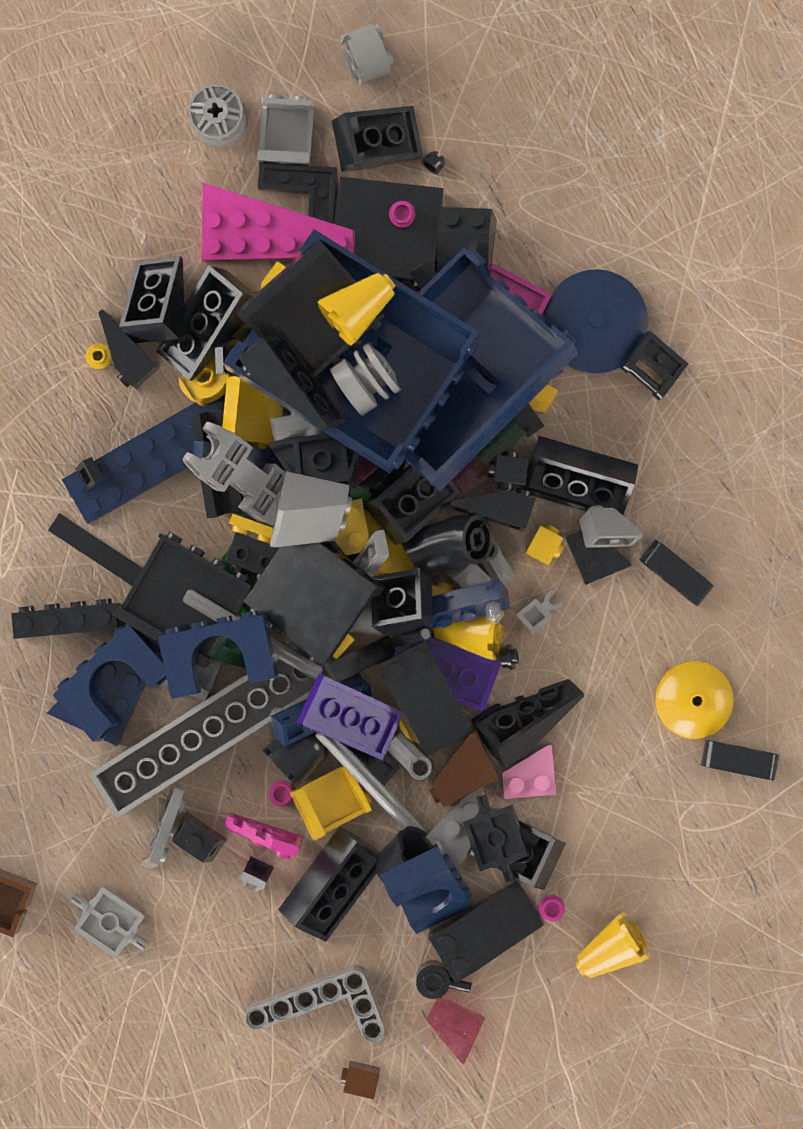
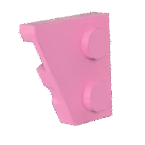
[502,744,556,799]

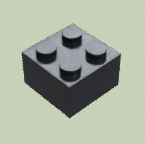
[371,568,434,636]

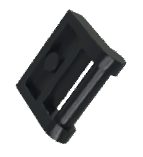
[620,331,689,401]

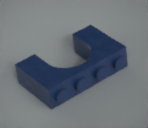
[158,610,279,699]
[53,624,167,742]
[380,846,472,934]

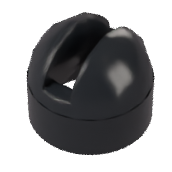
[422,151,445,174]

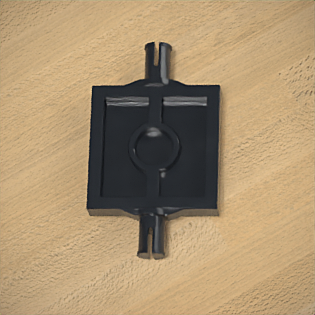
[463,794,530,883]

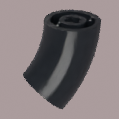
[402,515,493,579]

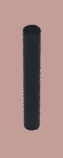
[381,628,430,650]

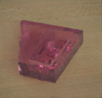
[427,997,485,1064]

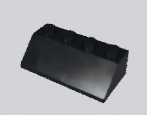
[523,436,639,515]
[278,826,380,942]

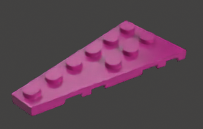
[202,183,355,262]

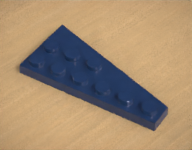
[46,633,161,746]

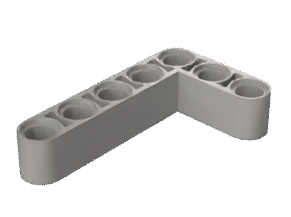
[245,965,385,1043]

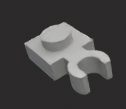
[516,590,563,634]

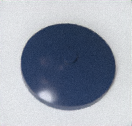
[544,269,648,374]

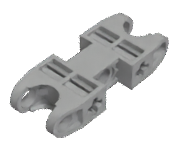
[183,422,286,528]

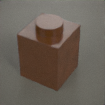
[340,1061,380,1100]

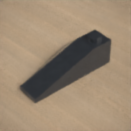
[471,679,584,769]

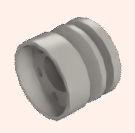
[188,84,247,148]
[330,343,401,416]

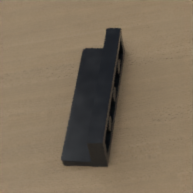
[190,409,243,519]

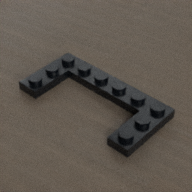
[254,162,337,294]

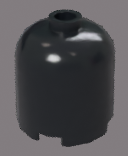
[262,732,329,788]
[376,826,438,883]

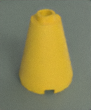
[317,273,395,346]
[431,610,504,660]
[576,912,651,978]

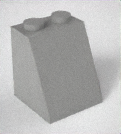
[270,471,353,547]

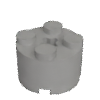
[340,24,394,86]

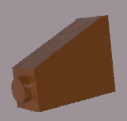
[429,730,499,807]

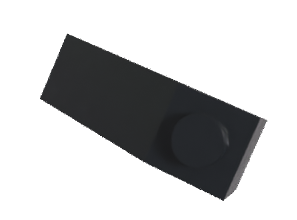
[98,309,159,389]

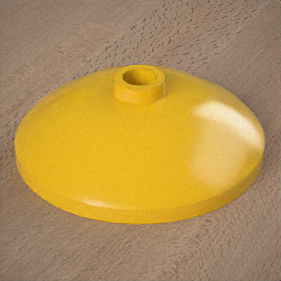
[655,661,734,739]

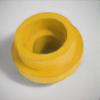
[86,343,112,369]

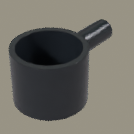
[416,960,472,999]

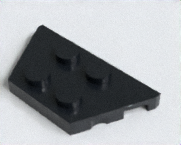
[269,433,362,484]

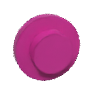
[389,201,415,228]
[269,780,294,807]
[539,895,565,922]

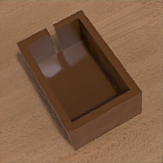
[0,869,38,937]

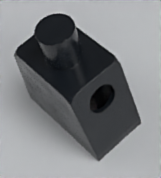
[172,812,227,863]

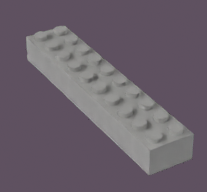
[89,646,336,819]

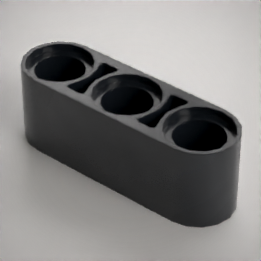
[639,539,714,606]
[701,740,780,781]

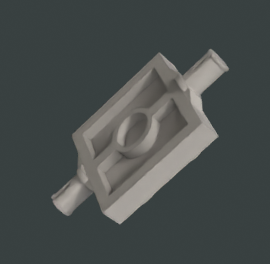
[70,885,149,959]

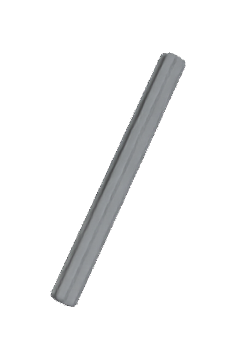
[183,590,323,680]
[316,732,427,832]

